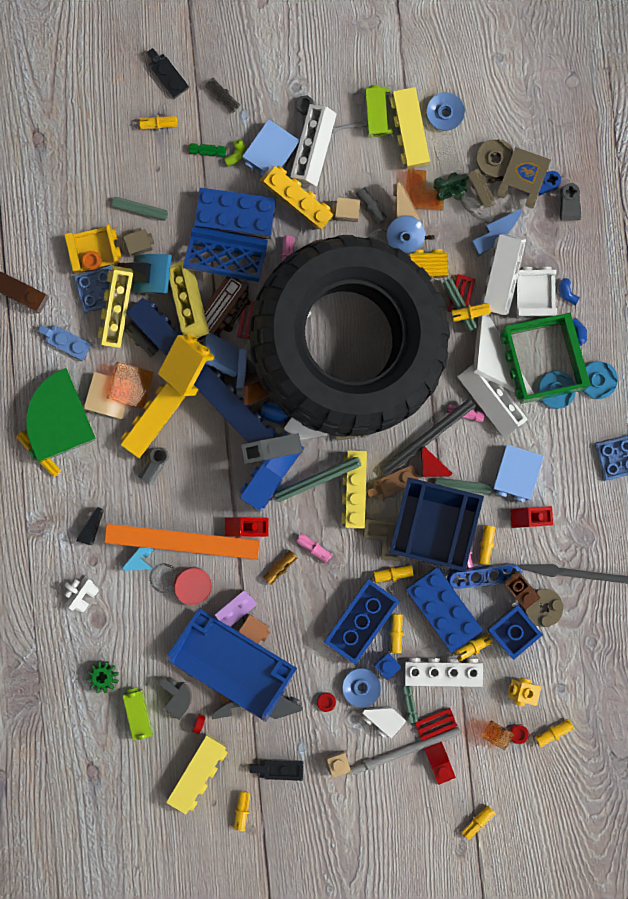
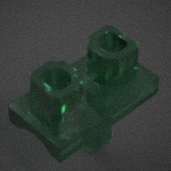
[433,172,469,201]

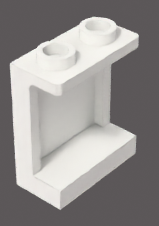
[516,267,557,318]

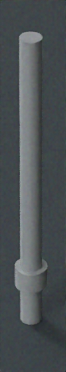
[351,727,461,775]

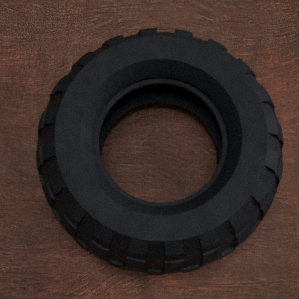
[249,235,450,437]

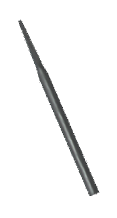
[519,564,628,584]

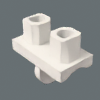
[64,575,99,612]

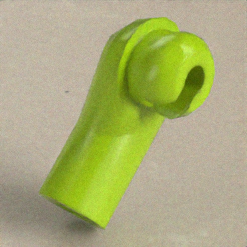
[224,139,246,167]

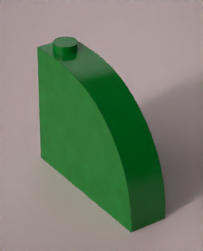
[26,368,96,463]

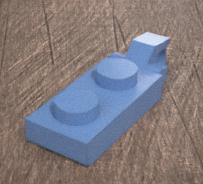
[38,325,92,361]

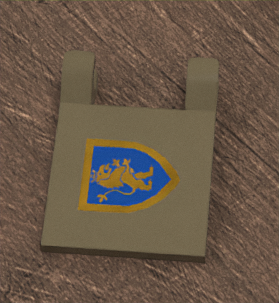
[497,147,551,209]

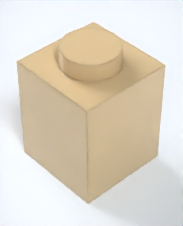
[332,198,360,222]
[327,751,351,778]

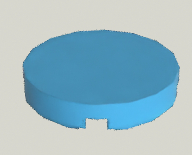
[583,361,618,399]
[537,371,576,409]

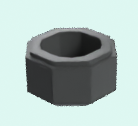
[296,95,315,115]

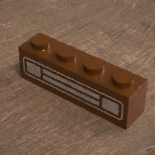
[197,276,249,345]

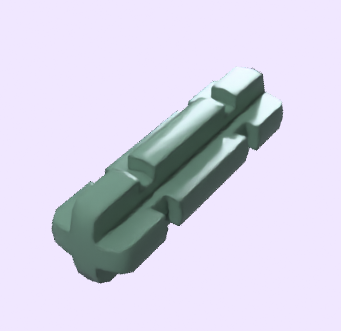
[401,686,418,723]

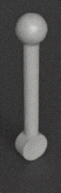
[332,119,368,134]

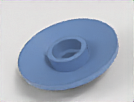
[427,92,465,131]
[387,216,425,253]
[342,668,381,707]

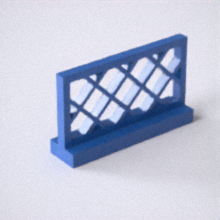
[183,226,268,282]

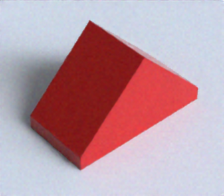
[421,447,453,477]

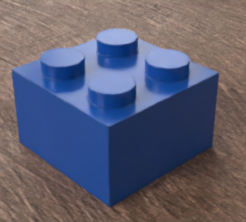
[487,604,543,660]

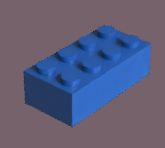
[194,188,276,239]
[240,465,283,512]
[405,567,483,653]
[324,579,400,665]

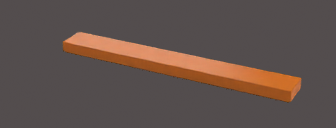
[104,524,260,560]

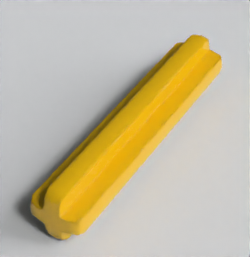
[16,431,61,477]

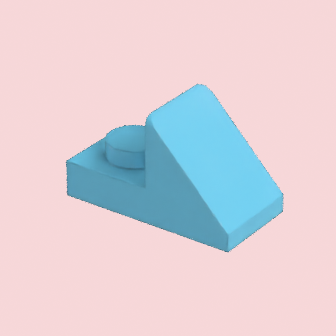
[122,547,154,571]

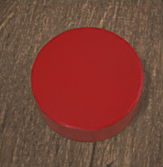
[317,692,336,712]
[192,714,206,734]
[509,724,529,744]

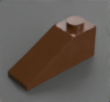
[0,271,49,313]
[244,372,269,405]

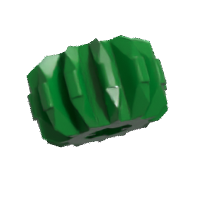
[86,661,119,693]

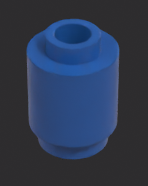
[260,401,288,424]

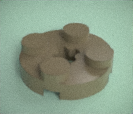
[476,139,513,178]
[525,589,564,627]

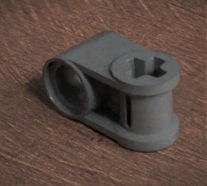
[560,183,581,221]

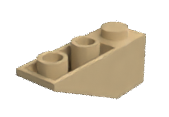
[393,178,420,239]

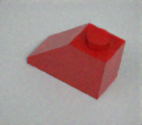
[510,506,553,528]
[225,517,269,537]

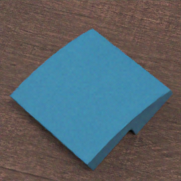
[134,254,172,294]

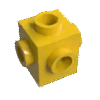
[507,677,541,707]

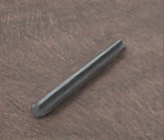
[381,399,475,476]

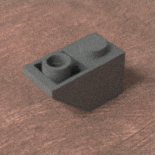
[270,693,303,719]

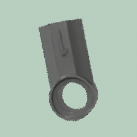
[138,447,169,485]

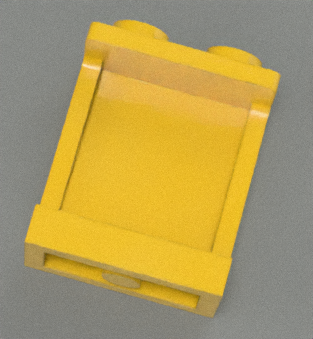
[64,224,122,274]
[158,334,215,396]

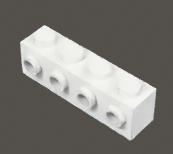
[290,104,337,187]
[481,234,526,315]
[457,364,528,437]
[404,658,483,687]

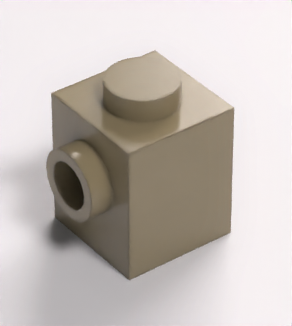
[124,228,155,257]

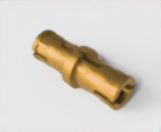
[263,549,298,585]

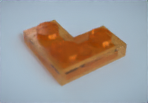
[406,169,444,211]

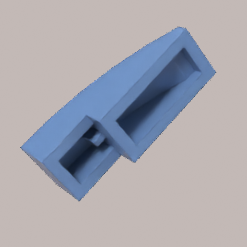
[471,209,522,257]

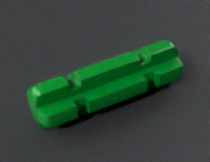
[189,143,226,157]

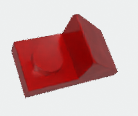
[424,742,456,785]

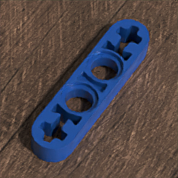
[447,563,522,589]

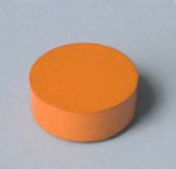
[82,251,101,271]

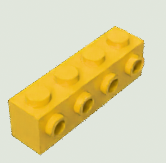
[258,166,334,230]
[120,383,186,459]

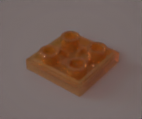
[106,362,153,409]

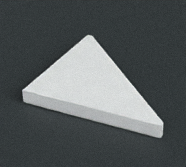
[473,314,534,395]

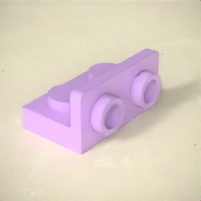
[215,590,257,627]

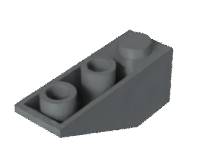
[241,433,303,465]

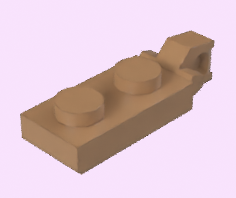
[366,465,419,498]

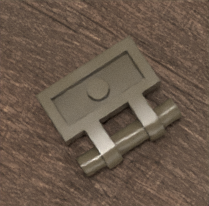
[468,169,496,208]

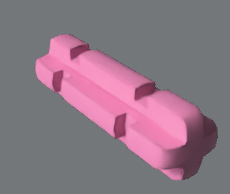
[447,404,485,422]

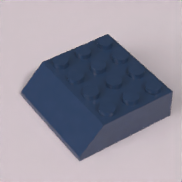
[389,477,484,572]

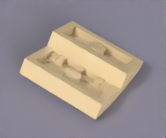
[84,372,132,420]

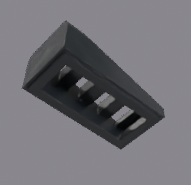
[76,507,104,545]

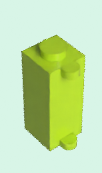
[365,85,393,138]
[123,687,154,741]

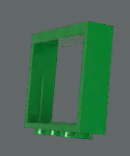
[500,312,591,404]

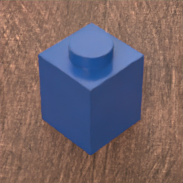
[374,652,402,680]

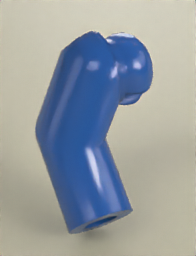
[558,278,580,306]
[573,317,587,346]

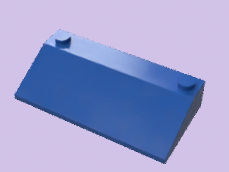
[167,608,297,722]

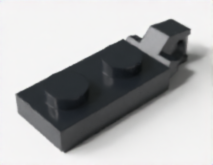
[147,48,189,99]
[250,759,304,781]

